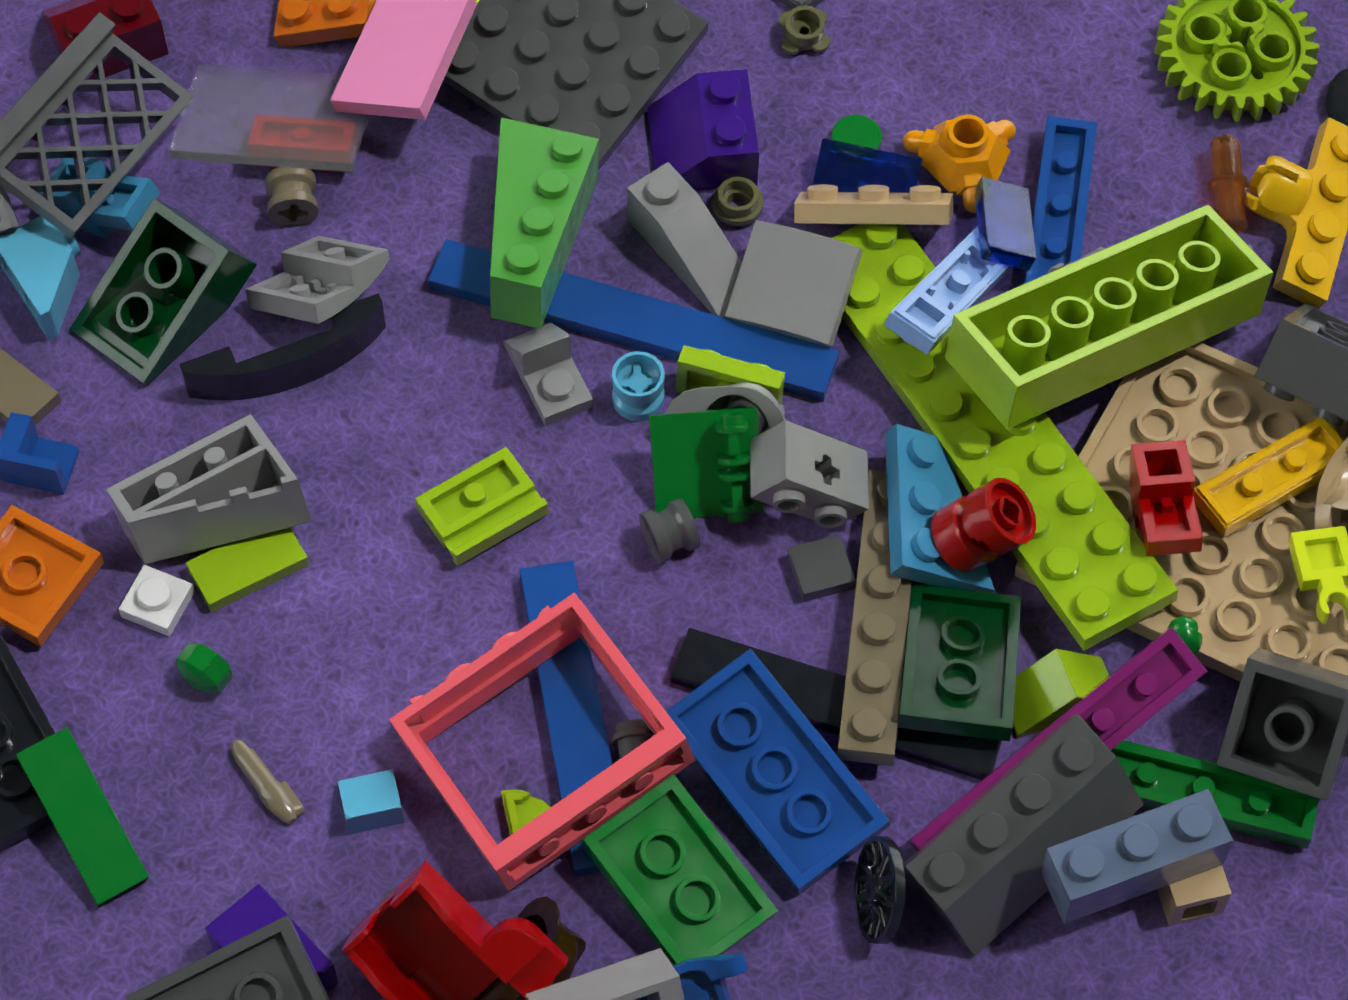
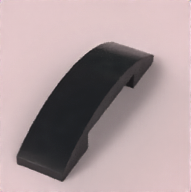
[179,293,386,400]

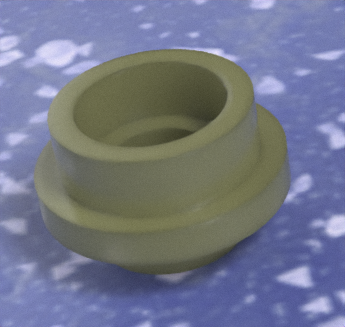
[712,177,763,226]

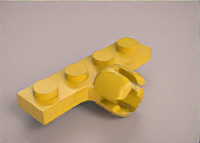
[1245,117,1348,308]

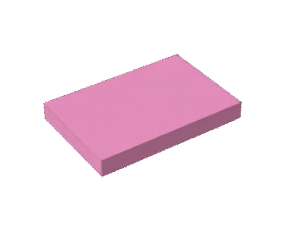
[330,0,477,120]

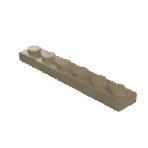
[837,470,912,766]

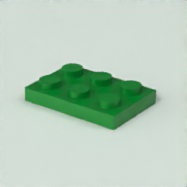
[581,774,778,965]

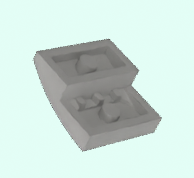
[725,220,863,348]
[245,236,390,324]

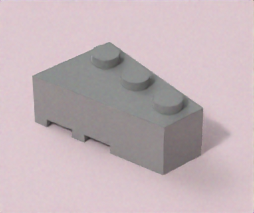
[106,414,312,564]

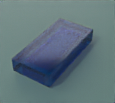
[975,176,1036,271]

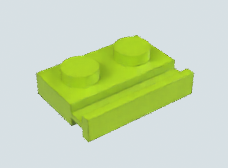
[415,447,549,566]

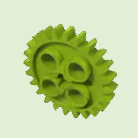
[1154,0,1320,122]

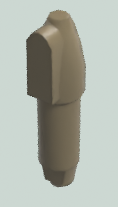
[230,740,305,825]

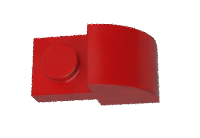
[1129,440,1203,556]

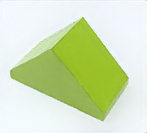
[1013,649,1109,739]

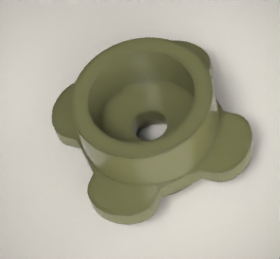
[778,6,830,55]

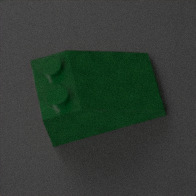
[70,198,257,385]

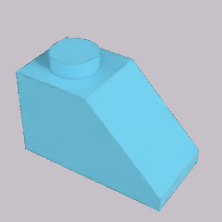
[0,216,81,341]

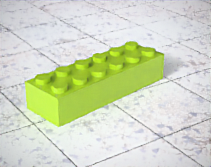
[945,204,1273,429]

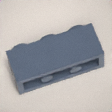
[1040,789,1233,924]

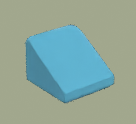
[338,769,404,835]

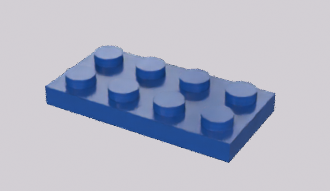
[666,648,890,895]

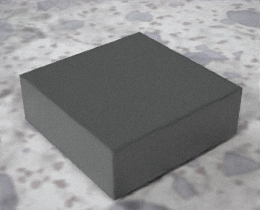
[787,534,856,602]

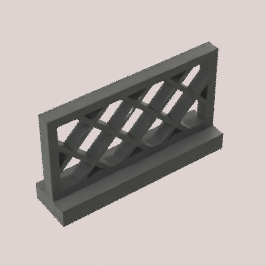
[0,12,194,239]

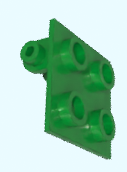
[649,407,764,522]

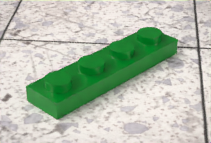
[1111,740,1319,849]

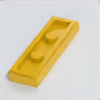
[1193,417,1345,538]

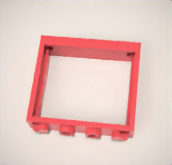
[389,592,695,891]

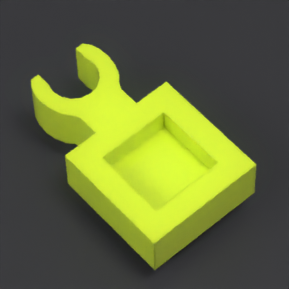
[1288,526,1348,624]

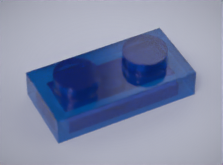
[812,138,923,193]

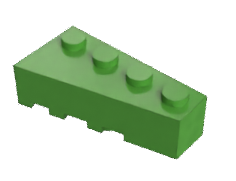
[490,117,599,329]

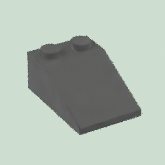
[1254,303,1348,425]

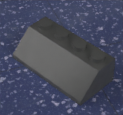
[903,713,1144,957]

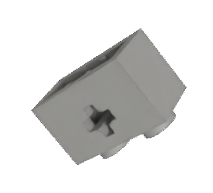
[750,420,869,528]

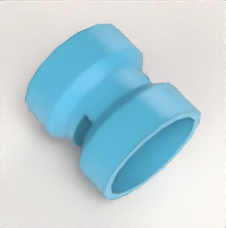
[612,351,665,422]

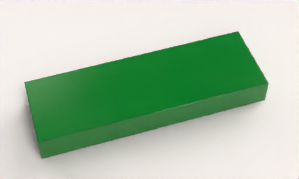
[16,727,149,906]

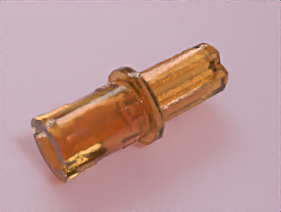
[1207,134,1249,233]

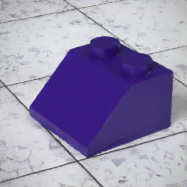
[647,69,759,191]

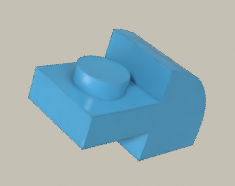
[39,158,160,239]

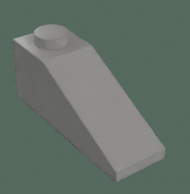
[627,162,742,318]

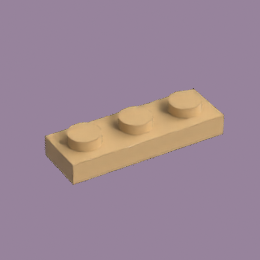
[794,184,953,225]

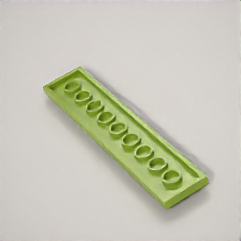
[832,224,1178,651]

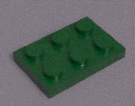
[898,583,1021,742]

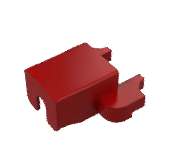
[342,860,569,1000]

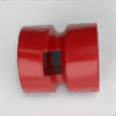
[931,478,1036,572]

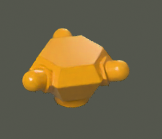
[903,114,1016,213]

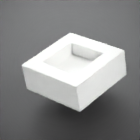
[118,565,195,637]

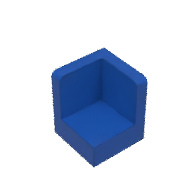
[0,412,79,495]

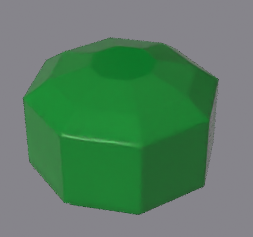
[176,643,233,694]

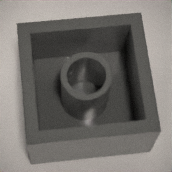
[1216,648,1348,801]

